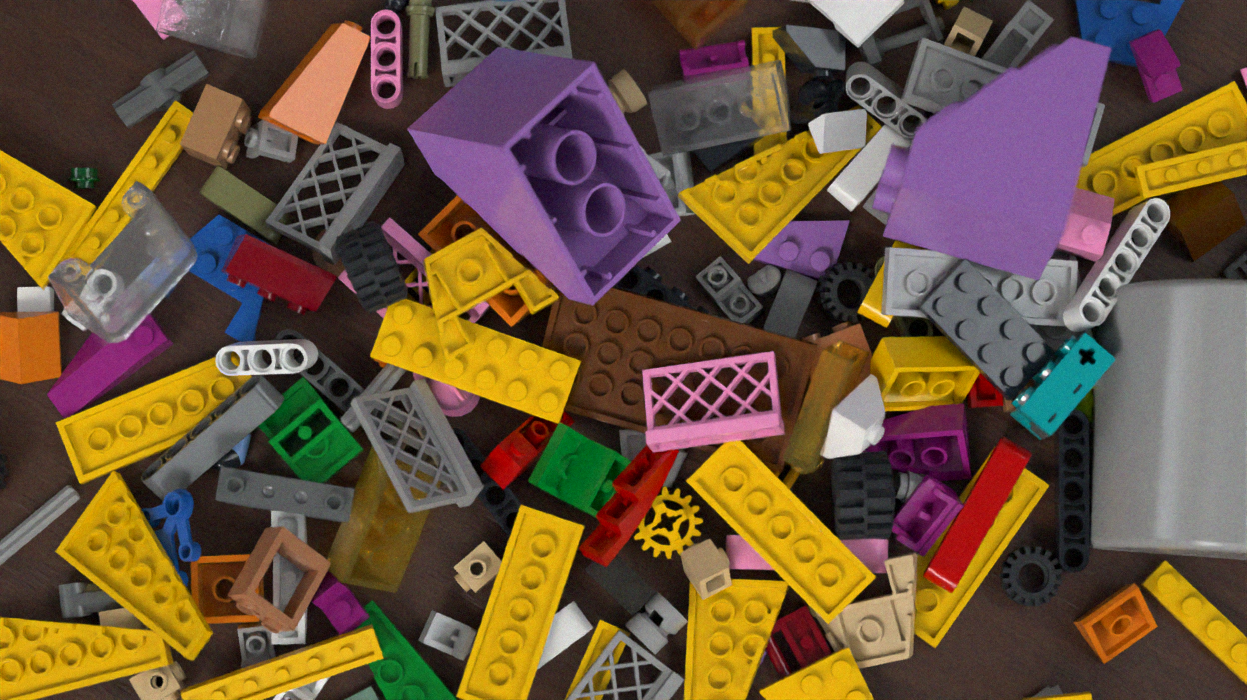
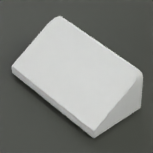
[808,109,867,154]
[650,148,695,216]

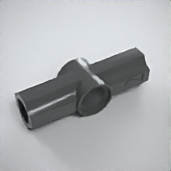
[112,50,210,129]

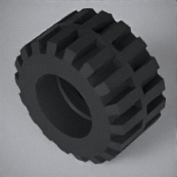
[336,221,408,314]

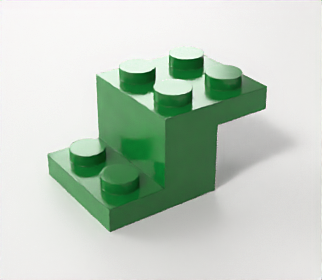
[259,377,364,484]
[528,422,631,519]

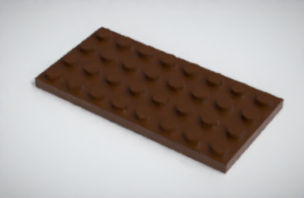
[542,286,818,473]

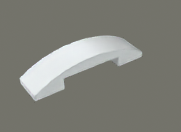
[271,511,307,644]

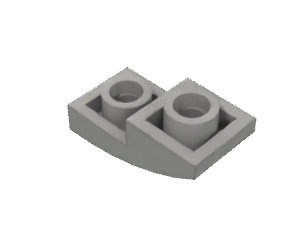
[695,256,765,324]
[237,622,276,669]

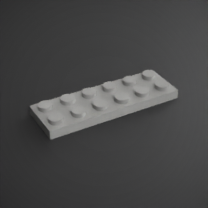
[901,38,1105,168]
[881,247,1078,327]

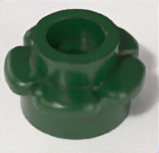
[68,168,101,189]

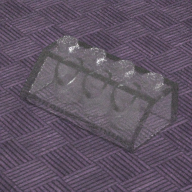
[648,60,791,156]

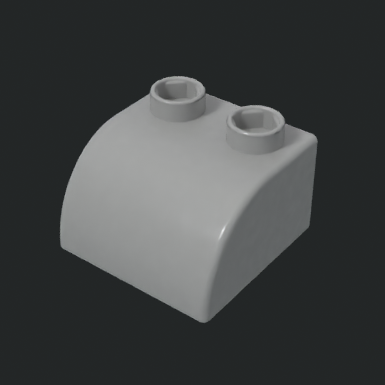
[1089,279,1247,560]

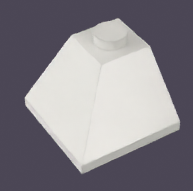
[823,374,885,459]

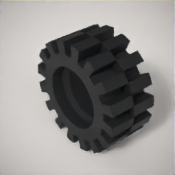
[816,262,876,322]
[999,546,1063,606]

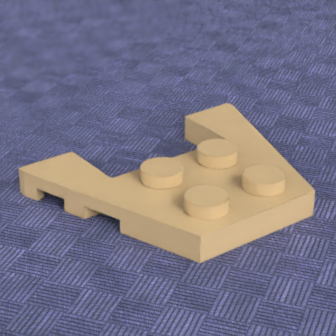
[807,552,917,669]

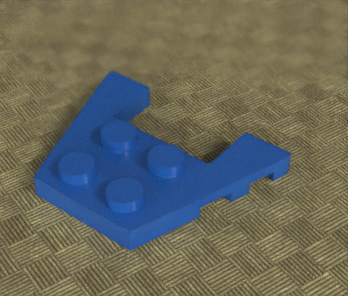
[1075,0,1184,67]
[141,215,270,342]

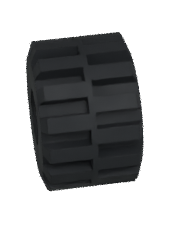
[831,451,895,540]

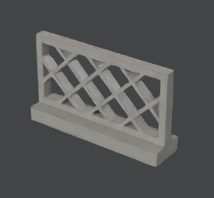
[435,0,573,87]
[265,122,405,265]
[350,379,484,513]
[566,630,684,700]

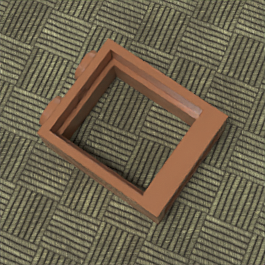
[228,526,332,634]

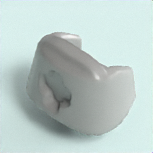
[747,264,781,298]

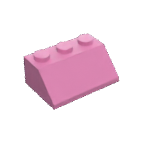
[1055,188,1114,262]

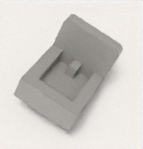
[418,610,477,660]

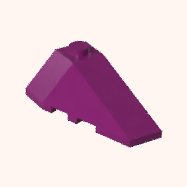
[47,291,173,419]
[863,403,972,481]

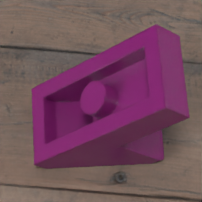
[1129,29,1183,103]
[311,566,370,635]

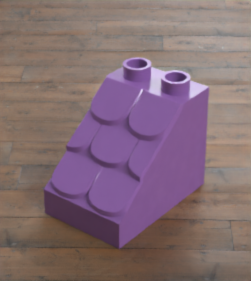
[872,37,1111,280]
[407,47,681,305]

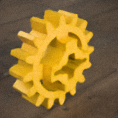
[634,487,703,559]

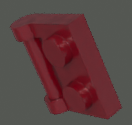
[765,605,832,679]

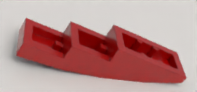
[579,445,679,567]

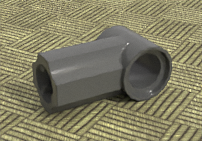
[58,582,124,619]

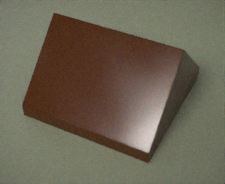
[1166,181,1246,262]

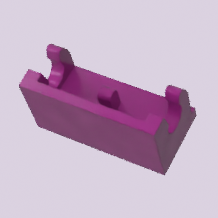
[679,40,749,83]
[892,474,963,557]

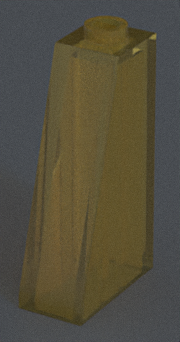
[783,340,870,474]

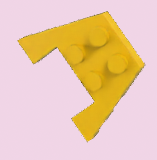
[423,228,559,363]

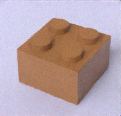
[180,84,253,170]

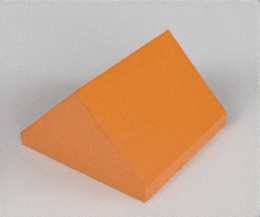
[0,311,62,384]
[1073,583,1158,664]

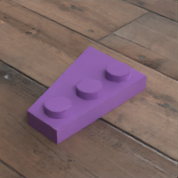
[736,220,850,280]

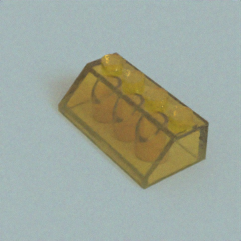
[327,446,442,593]

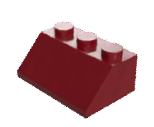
[221,234,337,316]

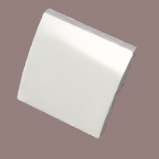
[809,0,905,47]

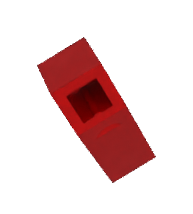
[480,410,575,490]

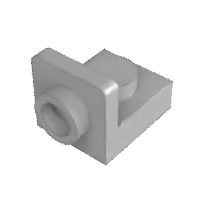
[244,120,298,163]

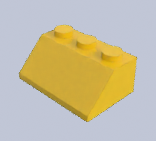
[870,336,980,411]

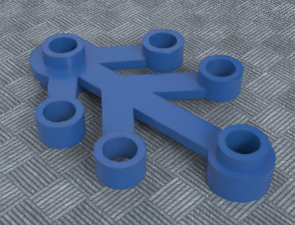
[141,489,201,587]

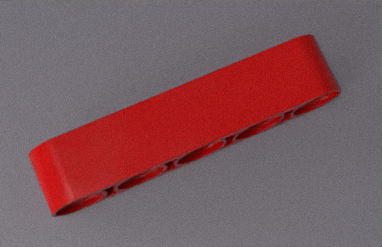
[922,436,1032,594]

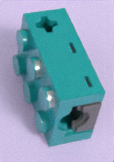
[1010,333,1116,440]

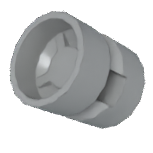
[625,592,688,655]

